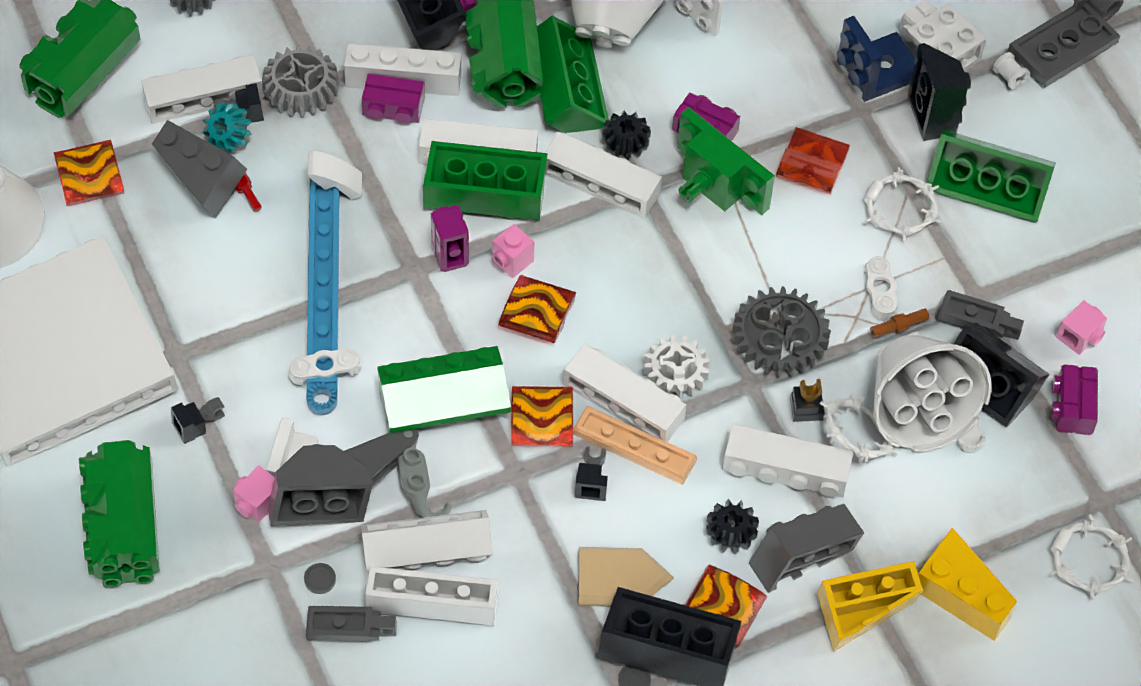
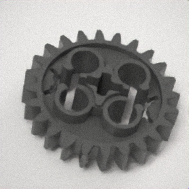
[732,286,831,377]

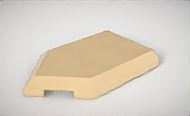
[579,547,674,606]

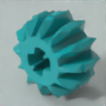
[202,103,253,152]

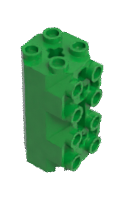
[19,0,141,118]
[465,0,543,107]
[79,440,160,587]

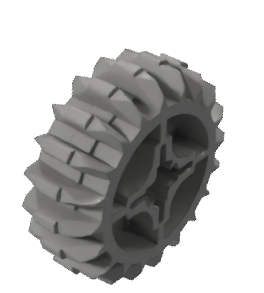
[262,45,339,117]

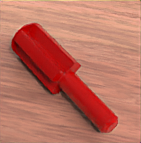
[236,160,262,211]

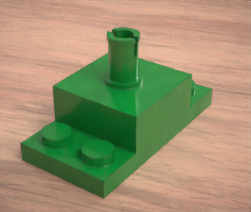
[677,107,775,215]

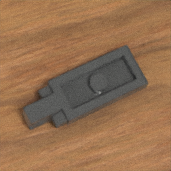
[938,290,1024,339]
[306,606,397,642]

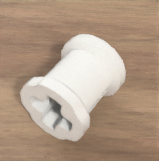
[993,52,1030,90]

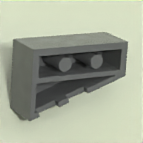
[152,120,247,218]
[748,504,864,593]

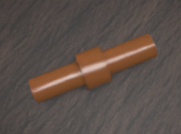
[870,308,929,338]

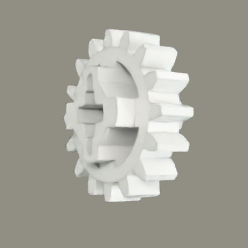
[644,335,710,398]

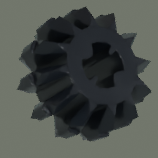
[602,110,651,160]
[705,498,759,554]

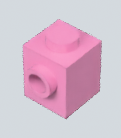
[492,224,535,278]
[1056,300,1107,355]
[233,465,274,523]

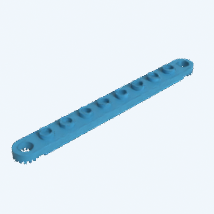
[306,178,340,414]

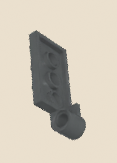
[1008,0,1124,87]

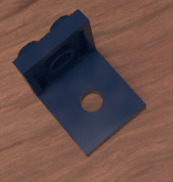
[837,16,915,102]

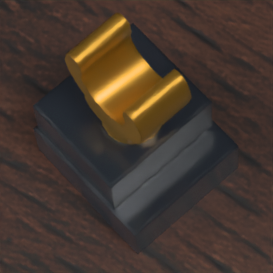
[790,379,825,422]

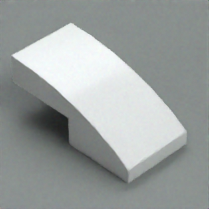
[308,150,362,200]

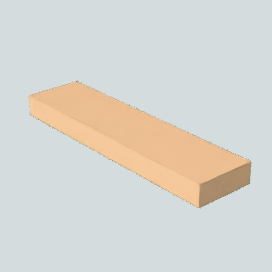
[573,406,697,485]

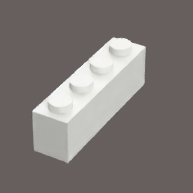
[344,43,462,96]
[141,54,264,124]
[419,119,538,164]
[544,131,662,219]
[563,344,686,442]
[722,424,854,497]
[361,510,493,570]
[365,566,498,626]

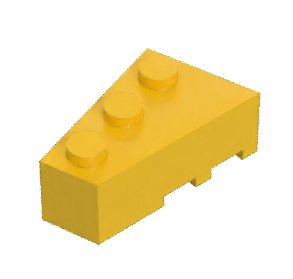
[918,528,1017,641]
[817,561,923,652]

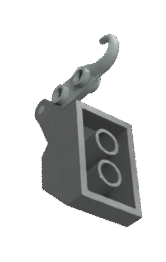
[268,429,451,525]

